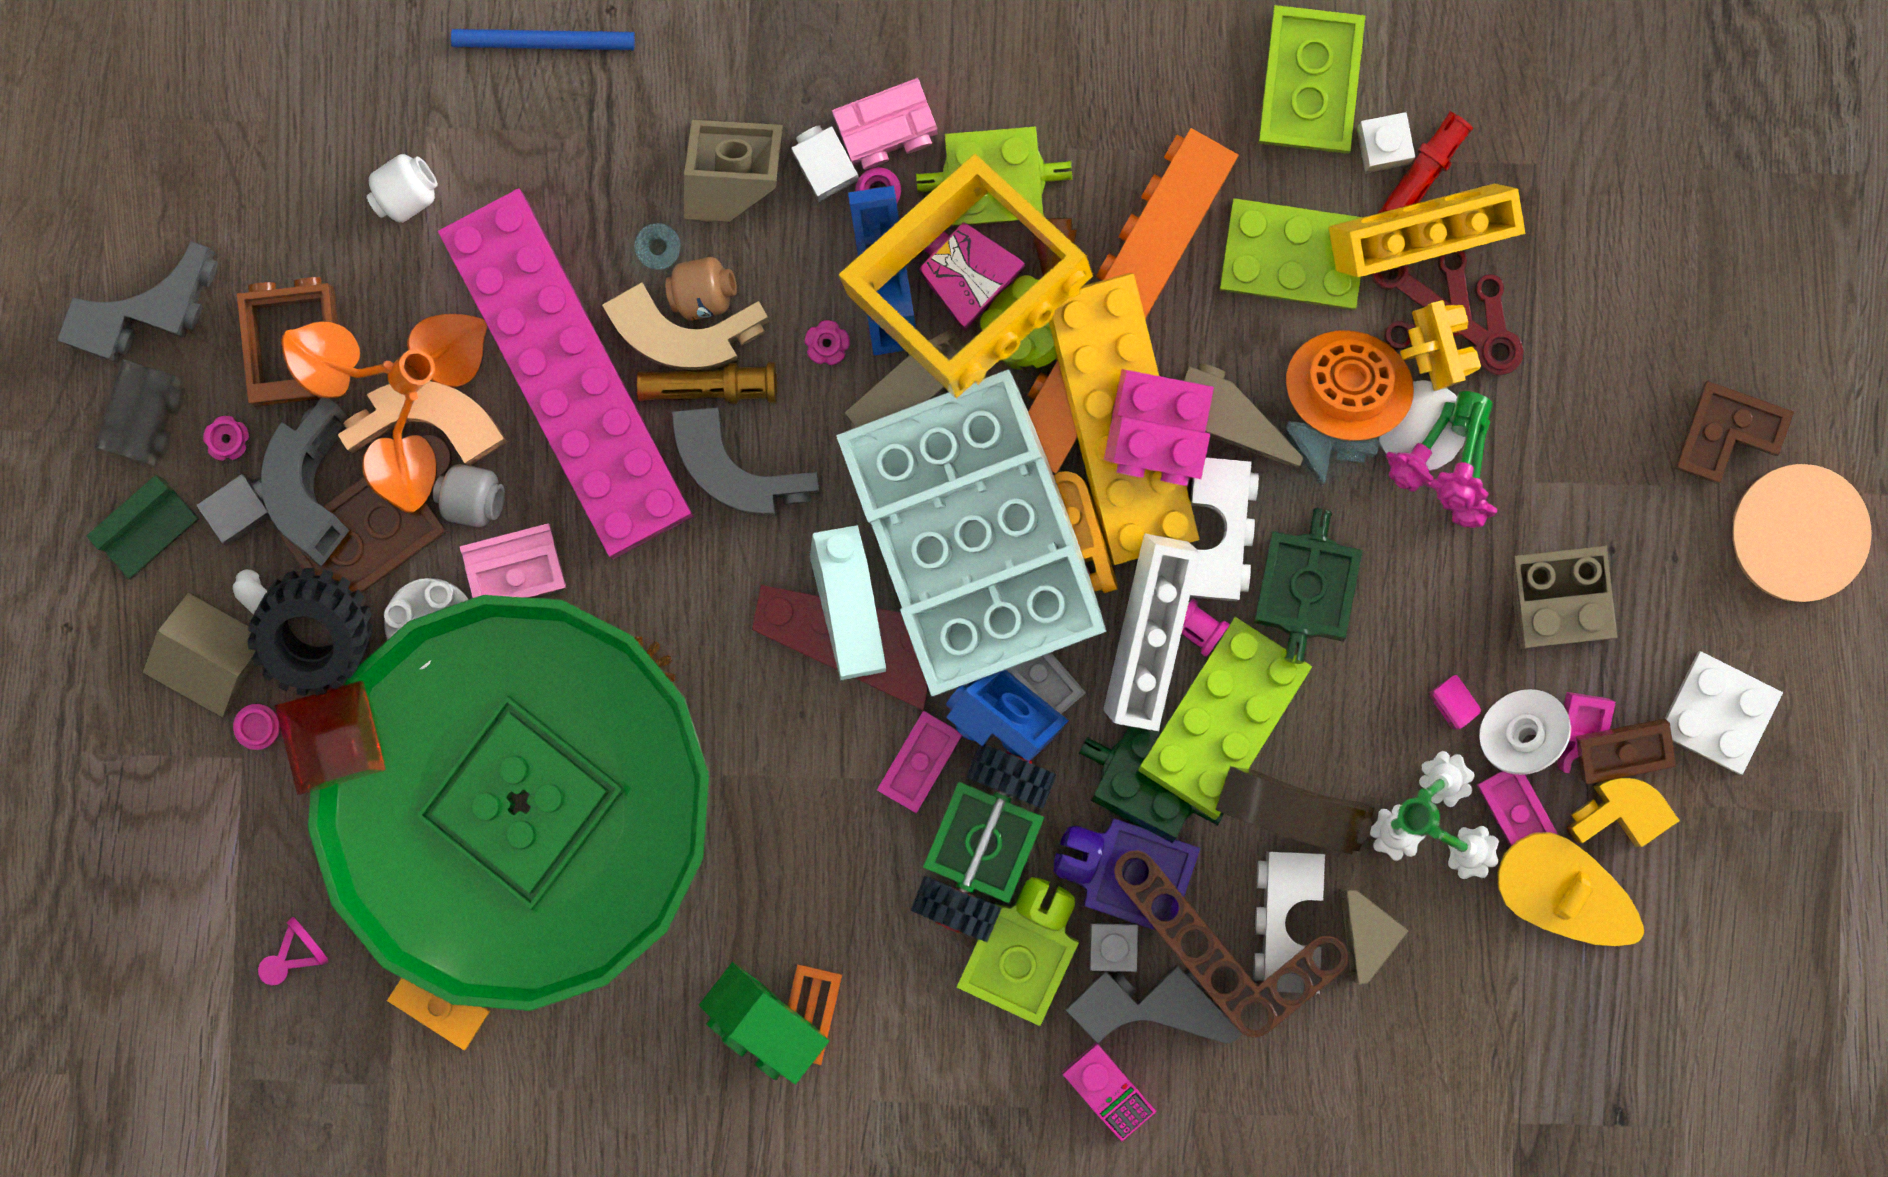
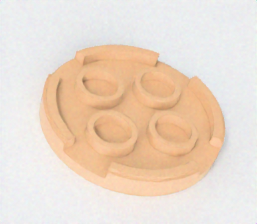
[1732,464,1872,602]

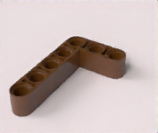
[1114,850,1348,1037]

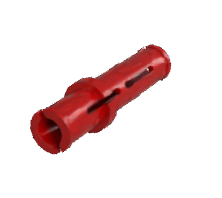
[1377,111,1473,214]

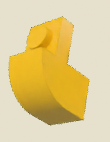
[1566,778,1680,847]

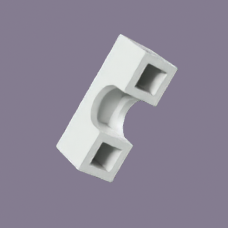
[1190,458,1259,601]
[1253,851,1325,994]

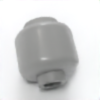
[433,464,505,528]

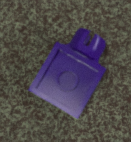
[1053,818,1200,931]

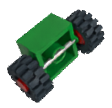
[910,744,1057,942]

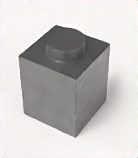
[196,474,270,546]
[1089,922,1138,972]

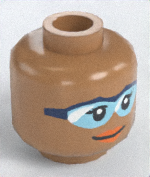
[665,257,737,321]

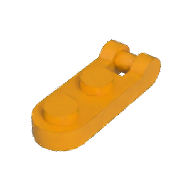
[1054,471,1118,593]

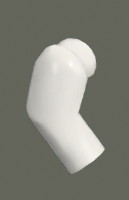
[233,569,267,615]

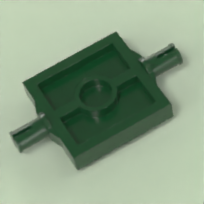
[1254,508,1363,664]
[1078,726,1224,843]

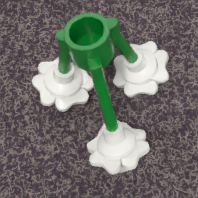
[1370,751,1499,879]

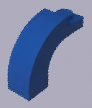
[848,186,916,355]

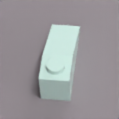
[810,525,886,680]

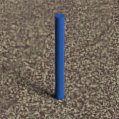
[451,29,635,50]

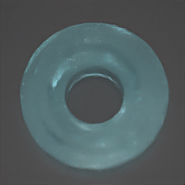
[635,223,681,270]

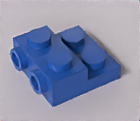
[946,670,1069,762]

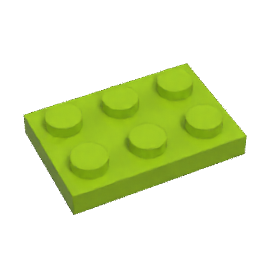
[1258,5,1366,154]
[1219,198,1363,310]

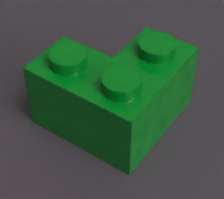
[699,961,830,1085]

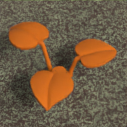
[282,314,487,513]

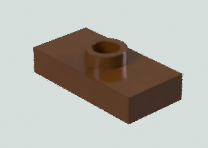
[1576,718,1676,784]

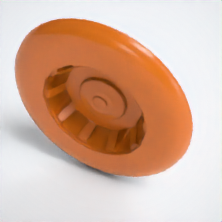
[1286,330,1414,441]

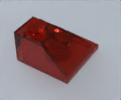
[275,681,386,795]

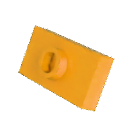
[387,978,491,1051]

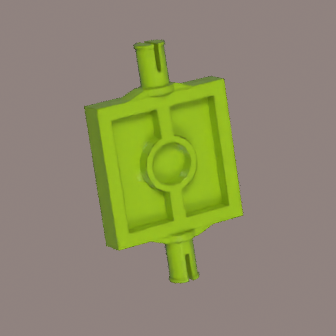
[916,127,1072,227]

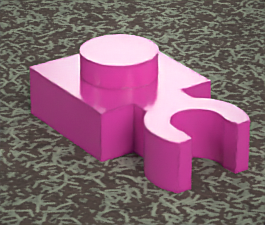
[1558,692,1616,773]

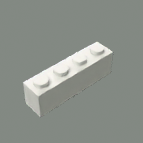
[1103,533,1200,731]

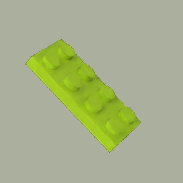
[1138,617,1313,820]

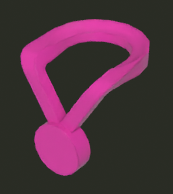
[258,917,328,986]

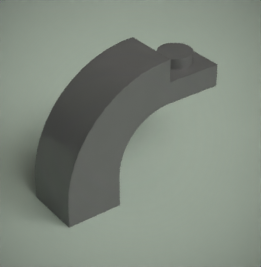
[261,397,349,567]
[672,407,820,516]

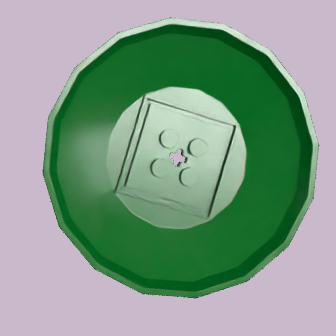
[308,595,709,1011]

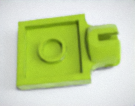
[956,877,1079,1026]

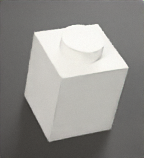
[1356,112,1415,174]
[791,125,859,202]

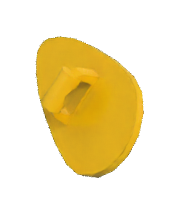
[1498,832,1644,946]

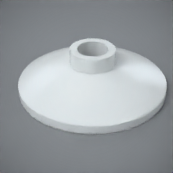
[1479,689,1571,775]

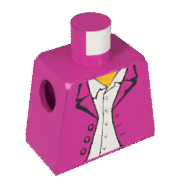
[919,222,1025,332]

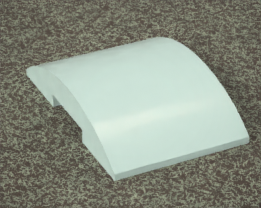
[836,369,1106,697]

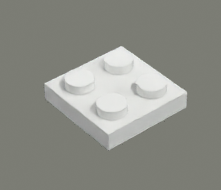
[1665,651,1783,775]

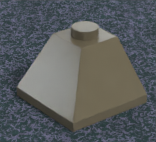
[684,120,783,222]

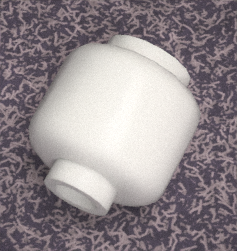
[367,154,438,223]

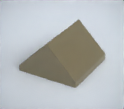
[143,593,256,718]
[1339,888,1408,984]

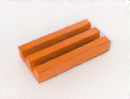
[788,964,842,1065]

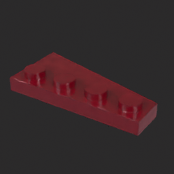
[752,585,928,710]

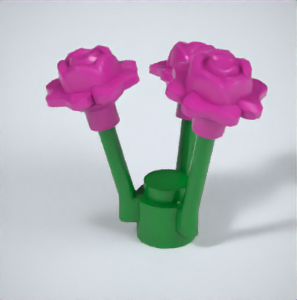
[1385,391,1497,528]

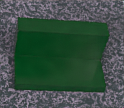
[86,475,199,579]

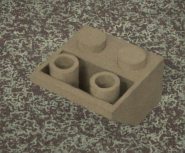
[1513,546,1618,650]

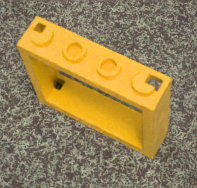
[838,154,1093,399]

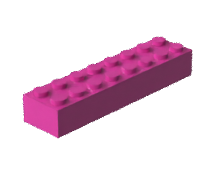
[438,188,694,559]

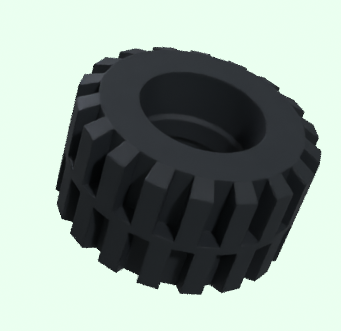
[247,568,373,696]

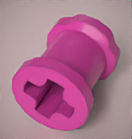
[1181,598,1230,657]

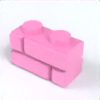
[832,78,937,170]

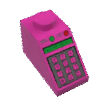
[1062,1042,1157,1142]

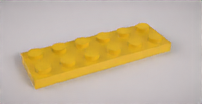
[1049,273,1200,565]

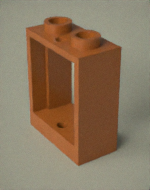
[237,277,346,407]

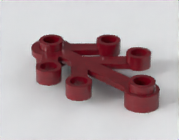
[1371,250,1524,376]

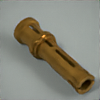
[637,362,777,404]

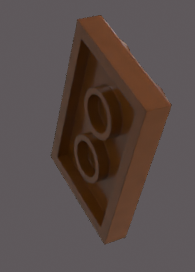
[280,477,448,593]

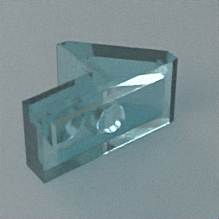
[1284,421,1380,486]

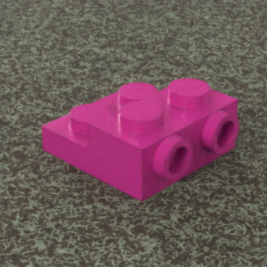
[1104,369,1214,486]

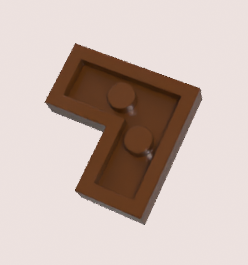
[1674,381,1794,484]

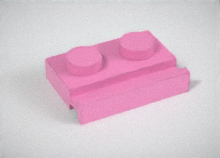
[460,523,567,598]

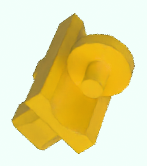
[1400,300,1481,391]

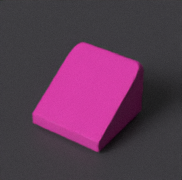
[1428,675,1481,730]

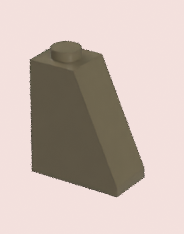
[845,328,966,429]

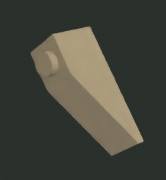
[1183,363,1303,469]

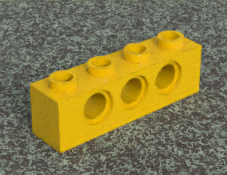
[1328,183,1525,277]

